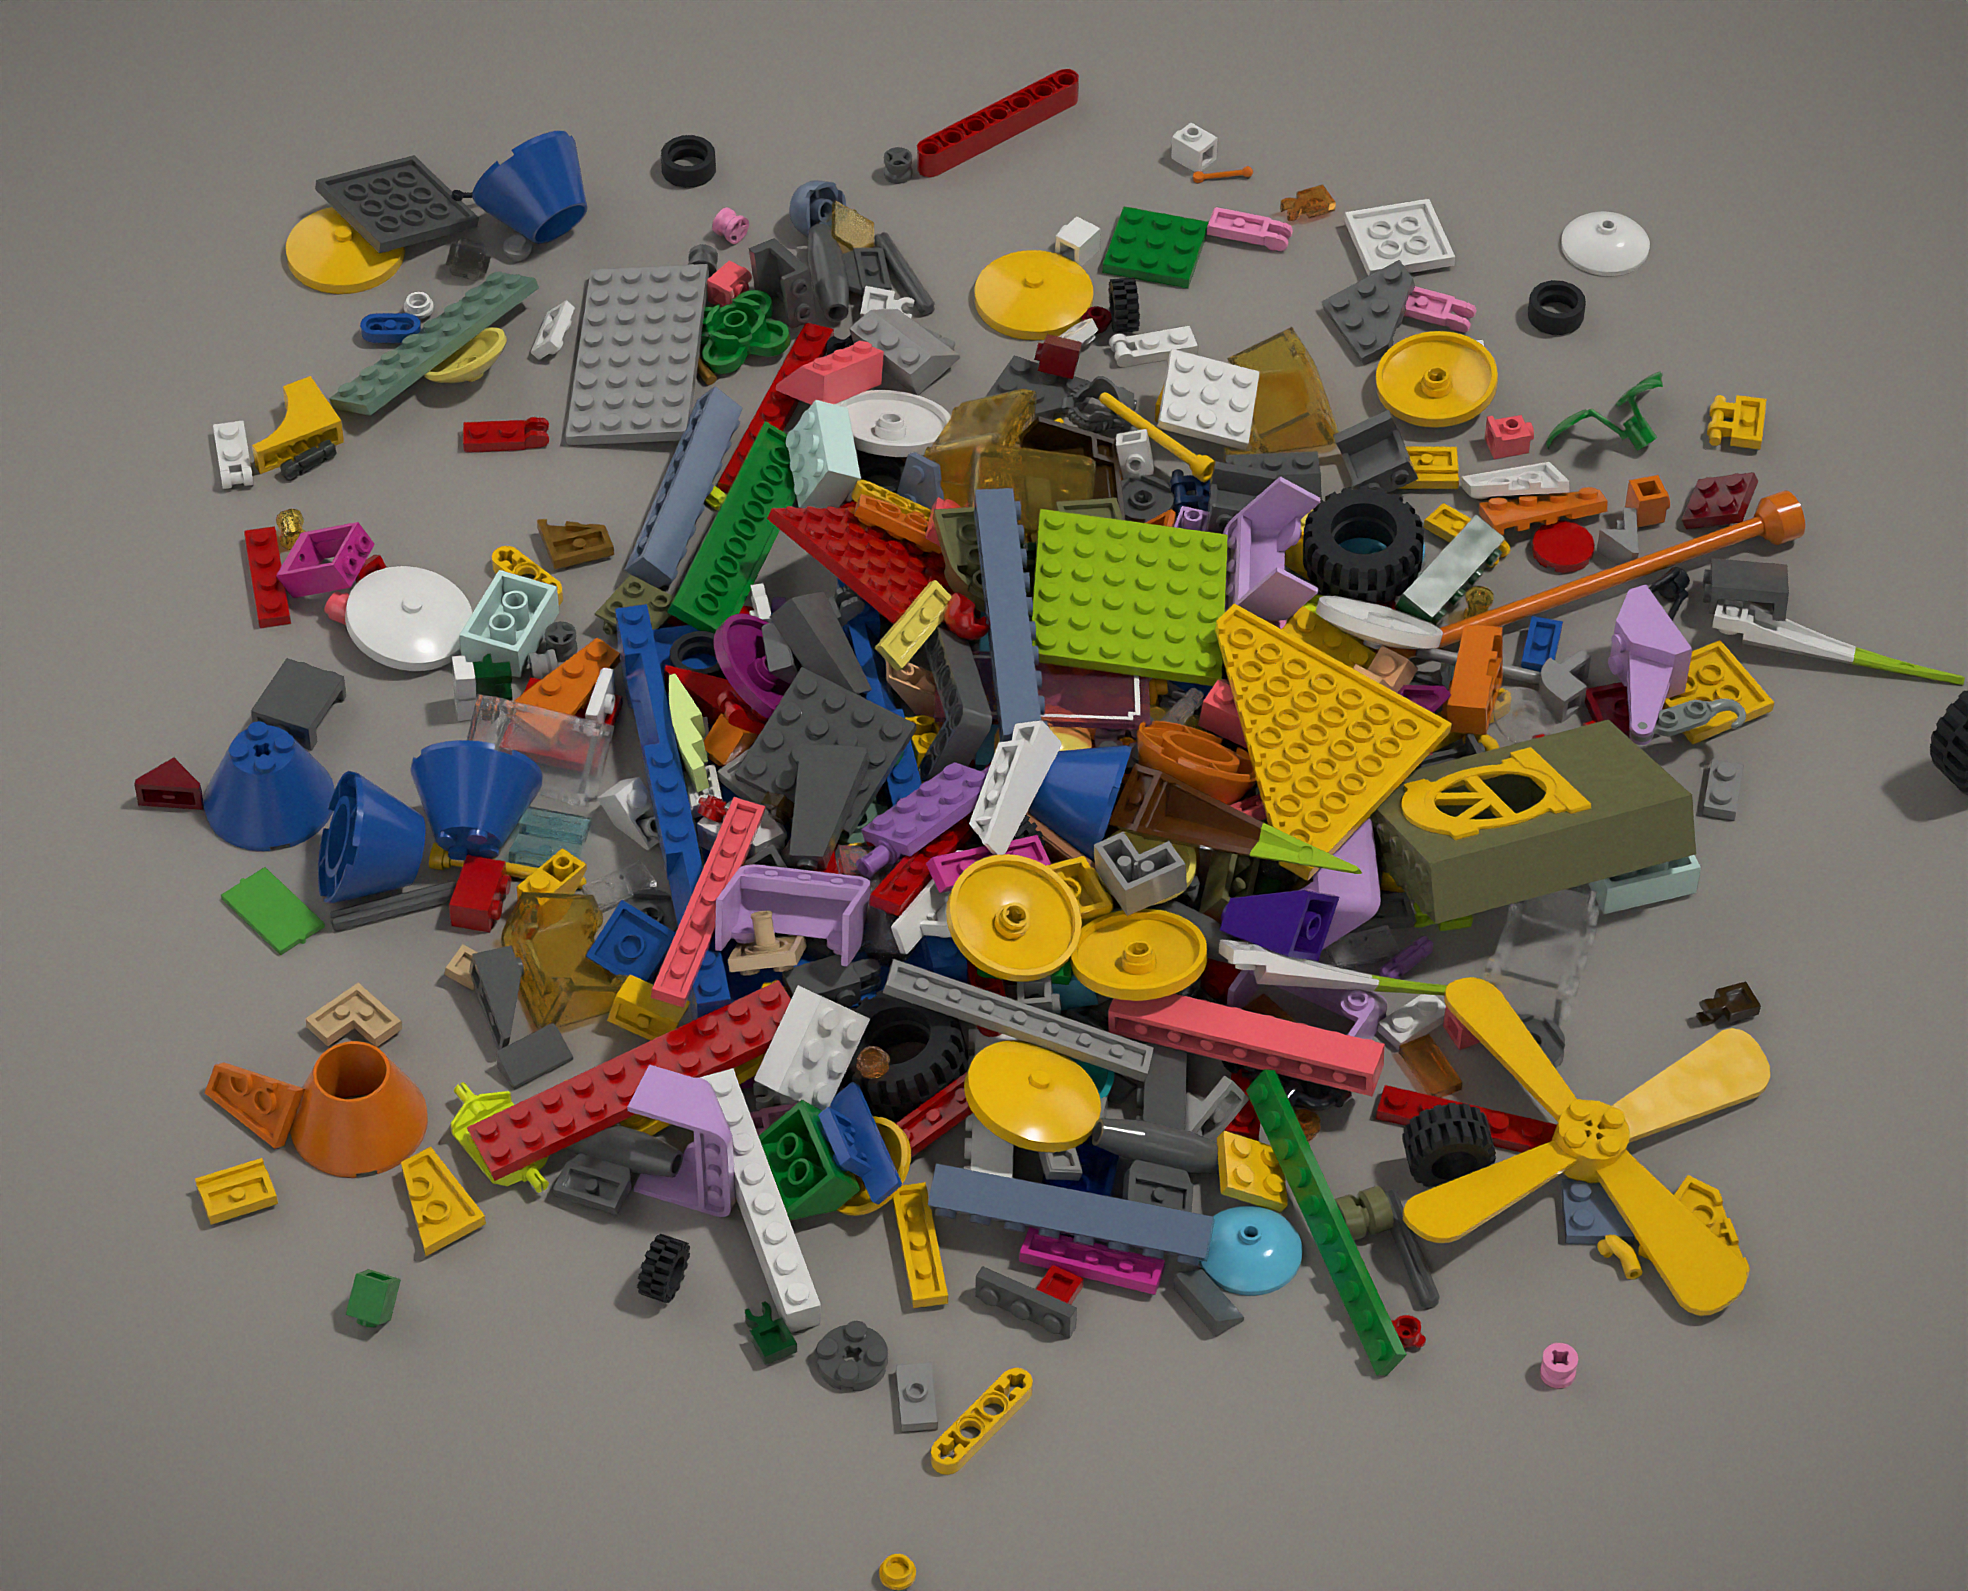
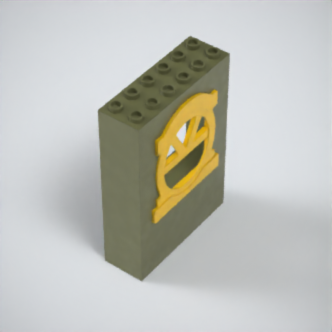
[1370,720,1696,924]

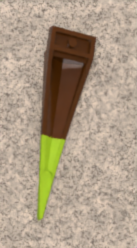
[1109,764,1362,874]

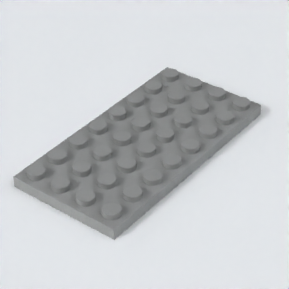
[566,264,709,446]

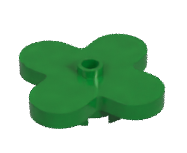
[701,290,791,374]

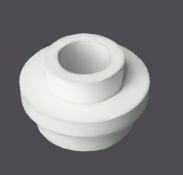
[404,292,434,319]

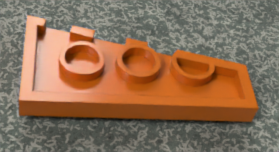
[1479,487,1607,535]
[506,637,621,748]

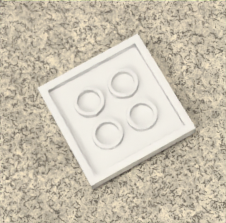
[1344,199,1455,276]
[1157,349,1259,450]

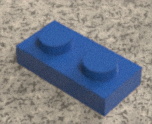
[1521,616,1563,672]

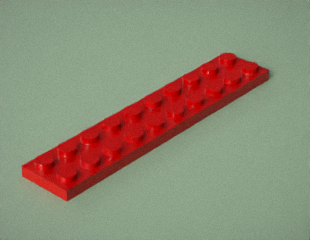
[467,980,791,1181]

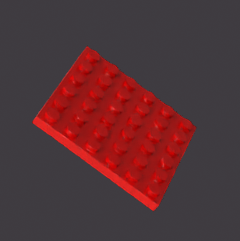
[767,506,980,624]

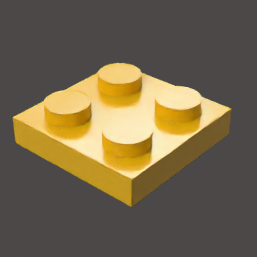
[1217,1131,1288,1213]

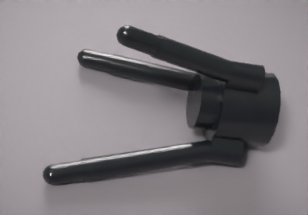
[1649,567,1690,621]

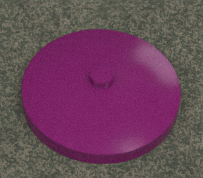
[714,614,800,719]

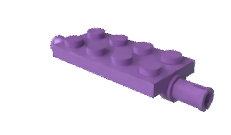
[856,762,990,878]

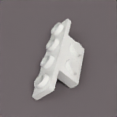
[891,850,963,954]

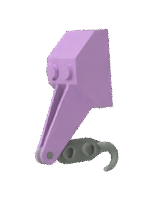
[1608,584,1746,745]

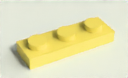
[875,580,952,671]

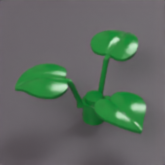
[1546,371,1663,451]

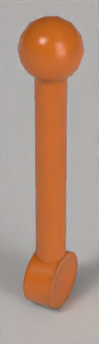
[1193,166,1253,183]

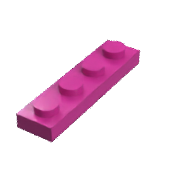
[926,835,1051,893]
[1019,1227,1165,1295]

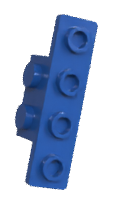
[818,1082,902,1204]

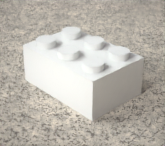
[754,985,870,1111]

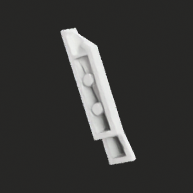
[969,720,1061,855]

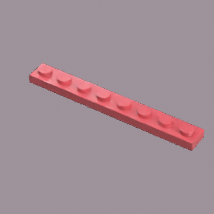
[651,797,765,1008]

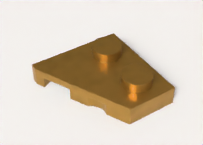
[537,519,614,569]

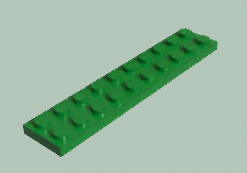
[667,421,797,634]

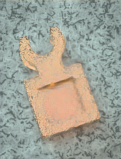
[1280,184,1336,221]

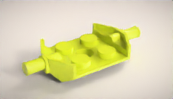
[450,1082,549,1193]

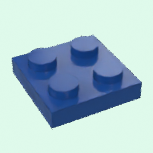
[586,900,676,983]

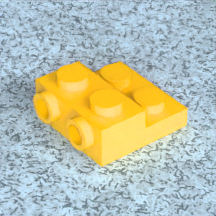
[1046,856,1113,927]

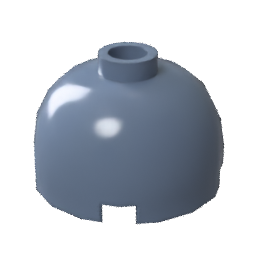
[789,180,847,237]

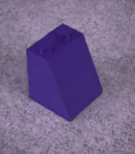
[1220,890,1340,961]

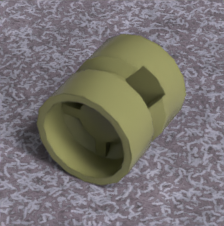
[1335,1186,1394,1241]

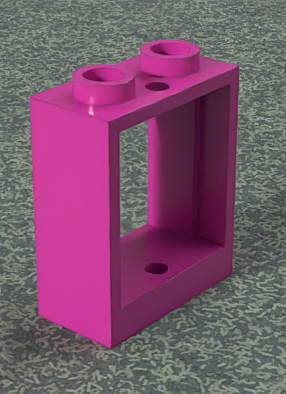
[276,522,375,598]

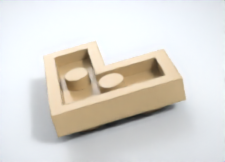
[305,982,402,1047]

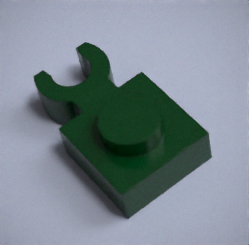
[745,1301,797,1365]

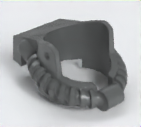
[1061,376,1137,433]

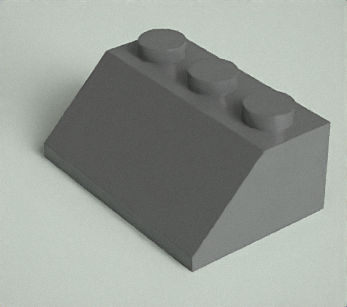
[1225,451,1322,500]

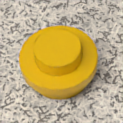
[879,1554,916,1590]

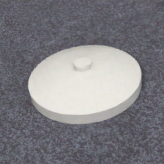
[835,390,953,457]
[345,566,472,671]
[1316,596,1443,649]

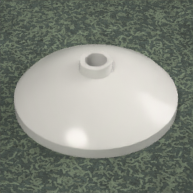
[1561,211,1650,276]

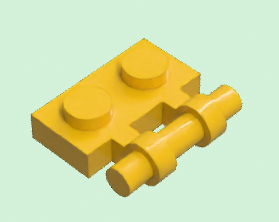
[1707,395,1767,450]

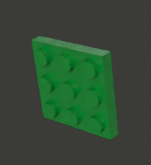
[1102,206,1209,289]

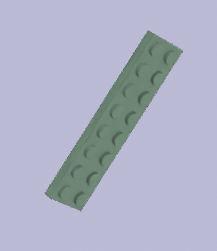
[329,271,539,416]

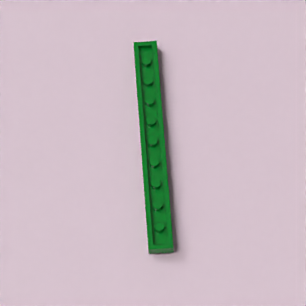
[1246,1069,1407,1376]

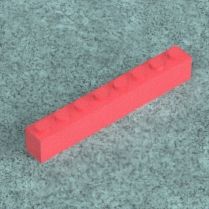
[1108,993,1385,1096]

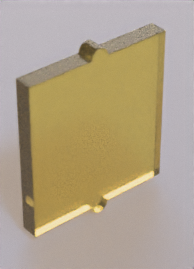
[831,200,874,251]

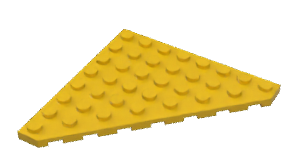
[1215,603,1452,881]

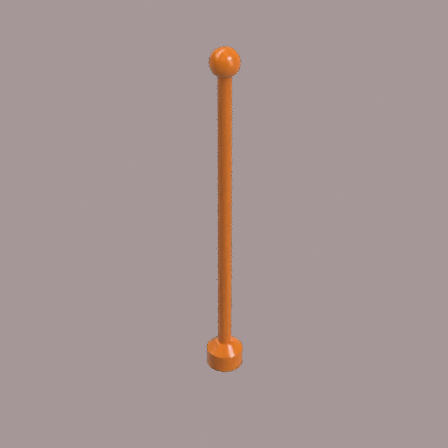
[1373,490,1805,659]

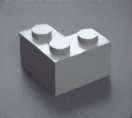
[1094,832,1187,916]

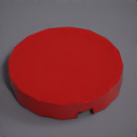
[1532,521,1595,573]

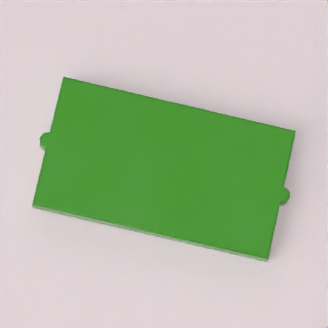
[221,867,325,955]

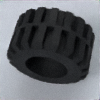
[1402,1103,1496,1188]

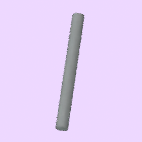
[1415,648,1541,685]

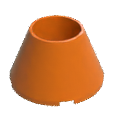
[1137,721,1257,805]
[290,1041,428,1178]

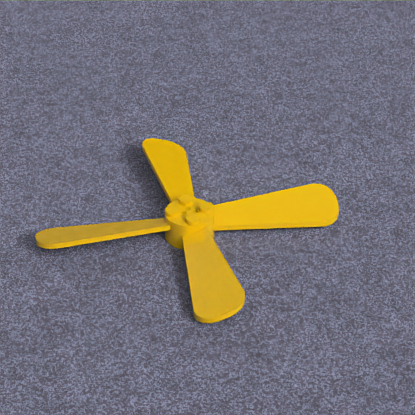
[1402,977,1770,1316]

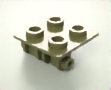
[595,574,674,635]

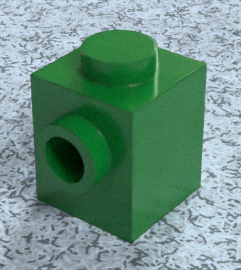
[346,1269,401,1328]

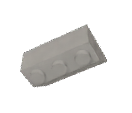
[849,309,960,395]

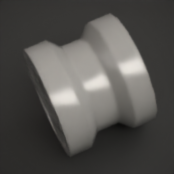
[528,649,558,679]

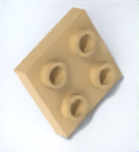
[728,910,807,975]

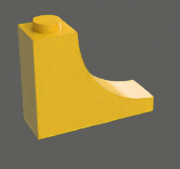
[252,376,344,474]

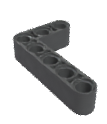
[919,626,992,782]

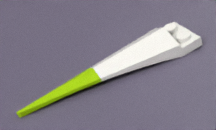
[1712,599,1965,685]
[1219,940,1448,996]

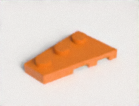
[854,494,942,554]
[205,1062,305,1149]

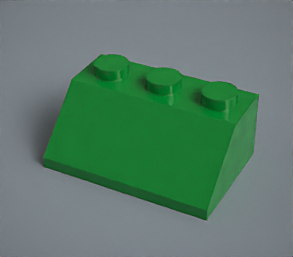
[758,1100,861,1220]

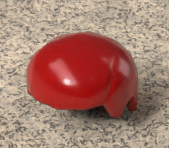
[943,592,990,640]

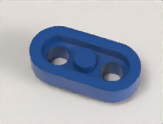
[360,313,421,343]

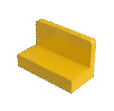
[607,975,690,1041]

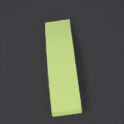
[669,673,709,792]

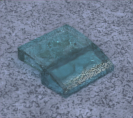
[508,806,592,868]

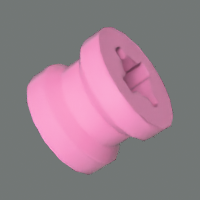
[712,207,749,244]
[1540,1343,1578,1389]

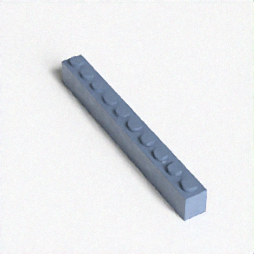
[974,488,1048,742]

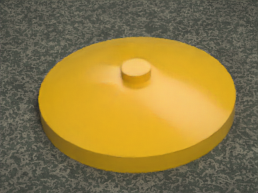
[286,207,405,294]
[974,250,1093,340]
[1376,331,1498,427]
[946,854,1082,982]
[1070,909,1207,1001]
[964,1040,1101,1152]

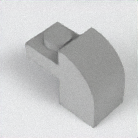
[1538,650,1591,723]

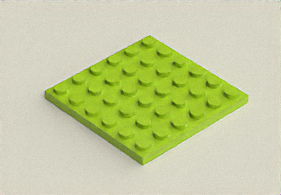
[1031,509,1228,686]

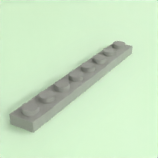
[883,959,1154,1082]

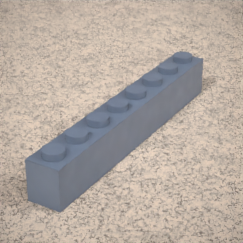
[625,386,743,589]
[928,1164,1215,1266]

